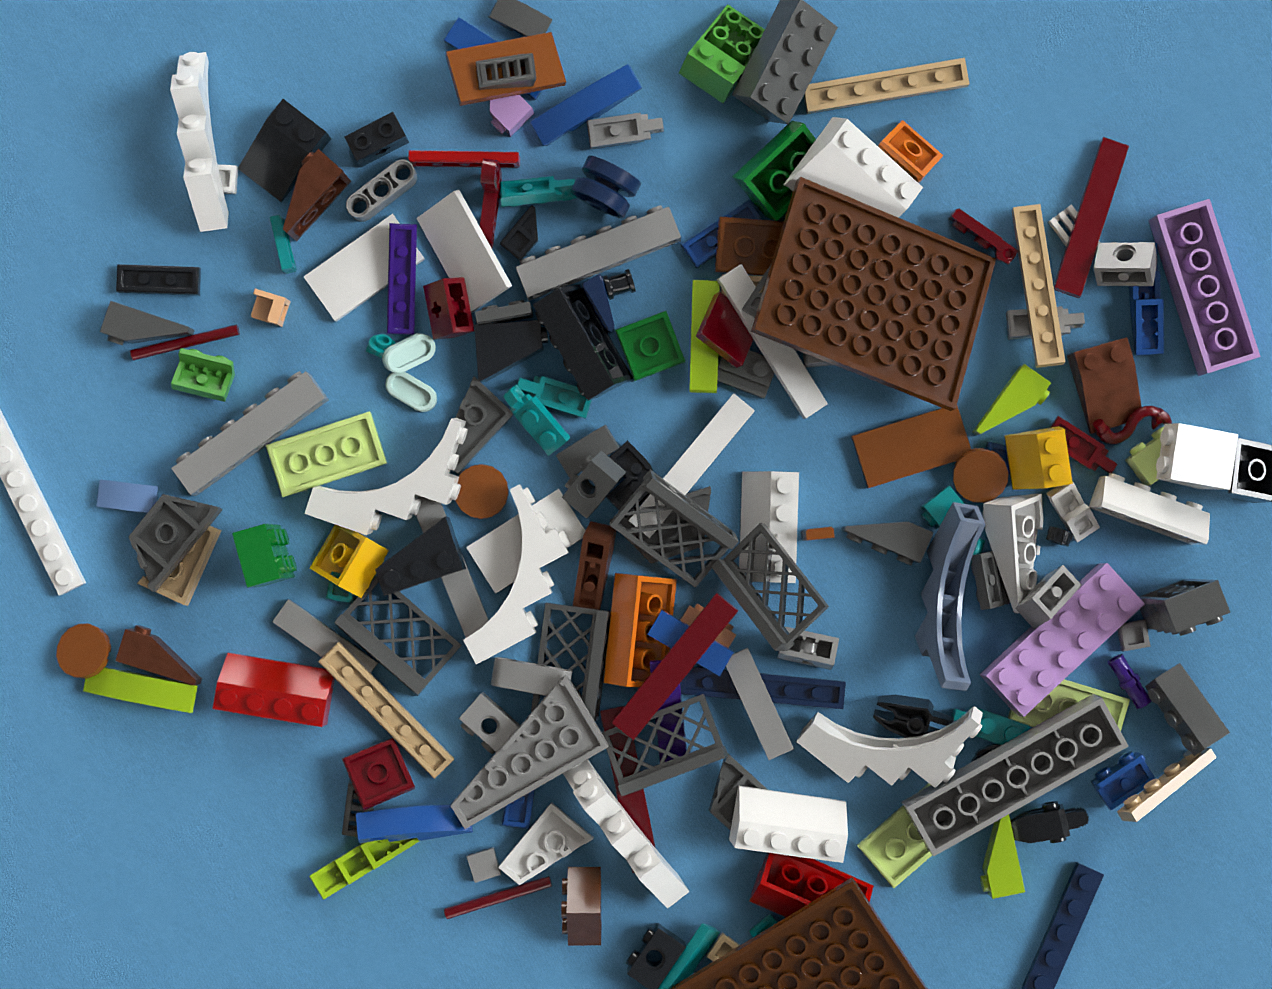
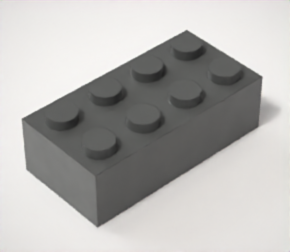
[732,0,838,125]
[1139,579,1231,636]

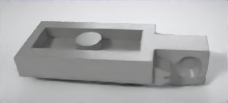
[587,112,664,149]
[1006,306,1085,340]

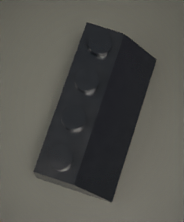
[533,284,633,401]

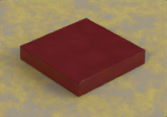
[696,292,753,368]
[342,738,415,811]

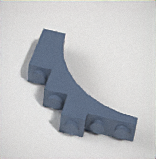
[915,502,986,691]

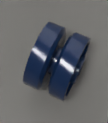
[570,155,641,219]

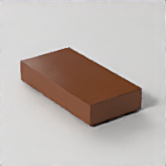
[801,527,835,541]

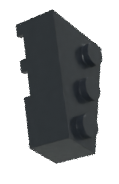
[375,516,466,596]

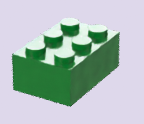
[732,120,816,221]
[232,524,297,588]

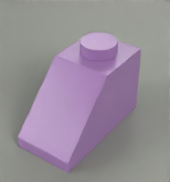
[490,95,534,137]

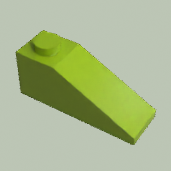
[972,364,1051,435]
[980,814,1025,899]

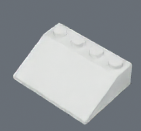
[784,117,923,218]

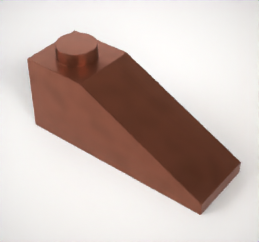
[573,521,617,610]
[115,625,202,686]

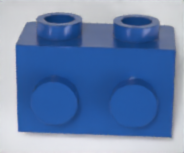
[1090,751,1156,810]

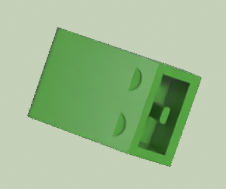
[679,4,765,104]

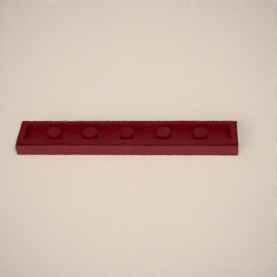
[1054,137,1129,299]
[612,593,738,740]
[600,705,656,873]

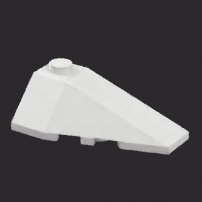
[983,494,1044,613]

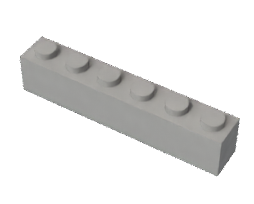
[516,205,681,301]
[171,371,329,496]

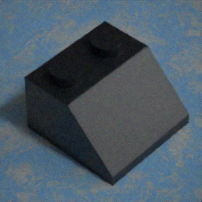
[1228,438,1272,503]

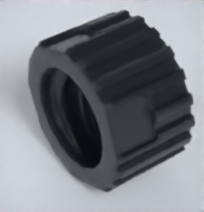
[1046,526,1073,547]

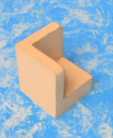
[251,289,291,327]

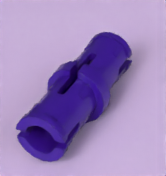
[1107,654,1152,709]

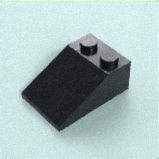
[238,99,331,202]

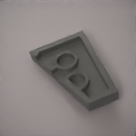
[454,377,513,474]

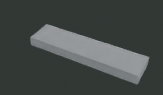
[272,599,379,673]
[726,647,794,760]

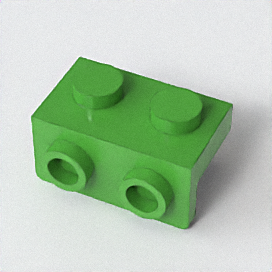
[171,348,235,402]

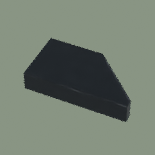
[500,205,538,261]

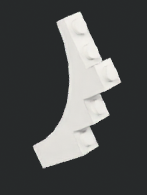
[170,52,229,232]
[304,418,468,535]
[463,484,571,664]
[796,706,983,788]
[563,759,689,909]

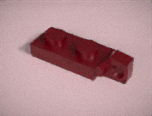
[948,208,1018,265]
[1049,416,1118,473]

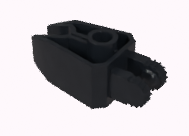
[873,694,954,738]
[1010,801,1089,843]

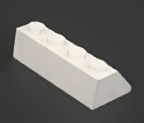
[739,471,799,583]
[1089,473,1210,545]
[729,786,848,863]

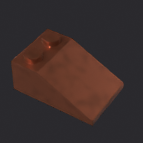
[283,149,351,242]
[1067,337,1142,434]

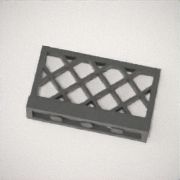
[609,469,739,588]
[711,523,829,651]
[334,576,462,696]
[531,603,611,721]
[602,694,729,796]

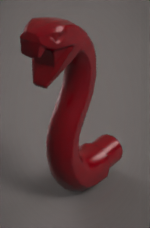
[1093,406,1172,444]

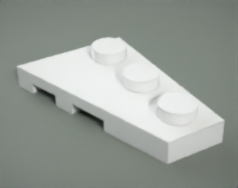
[498,802,594,885]

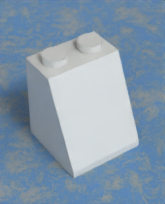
[1156,423,1238,490]

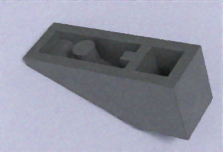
[100,301,195,346]

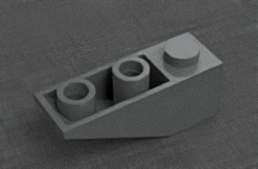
[842,522,933,566]

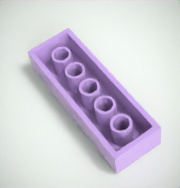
[1149,199,1261,376]
[979,563,1145,717]

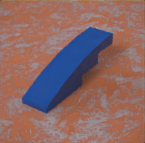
[531,64,642,146]
[1129,243,1164,355]
[356,805,473,843]

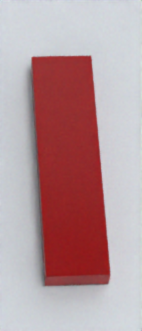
[409,150,520,168]

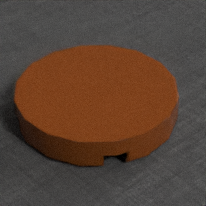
[953,448,1008,503]
[455,464,509,519]
[56,623,111,679]

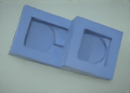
[96,479,158,513]

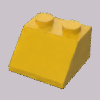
[1004,426,1073,490]
[309,525,389,598]

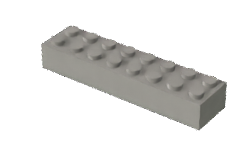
[901,694,1129,857]

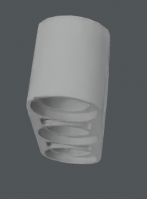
[346,160,417,222]
[490,657,572,696]

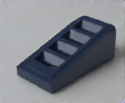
[582,274,615,334]

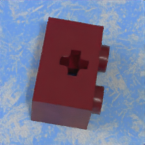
[423,277,475,340]

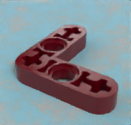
[480,158,502,248]

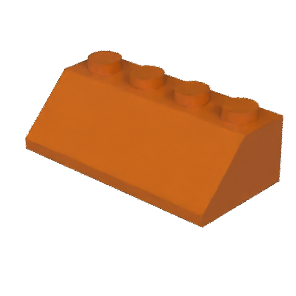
[603,573,677,687]

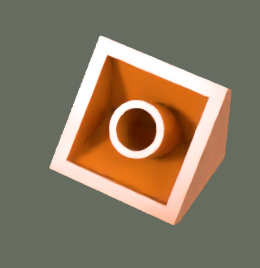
[878,120,944,183]

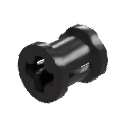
[603,269,636,300]

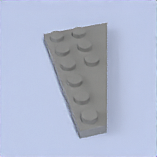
[451,674,609,829]

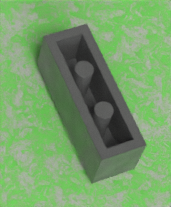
[1145,663,1230,756]

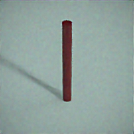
[130,324,240,361]
[444,876,552,919]

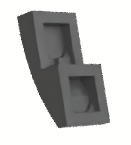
[488,0,553,37]
[556,425,620,478]

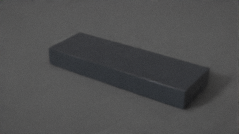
[116,264,201,295]

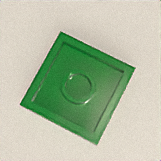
[615,311,686,381]

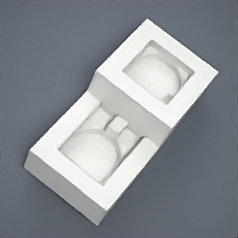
[1046,481,1100,543]

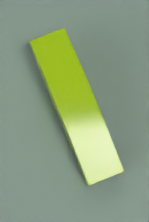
[689,280,720,393]
[83,667,198,713]
[309,838,419,900]

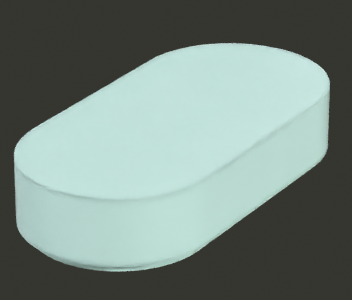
[382,333,436,373]
[385,372,437,412]

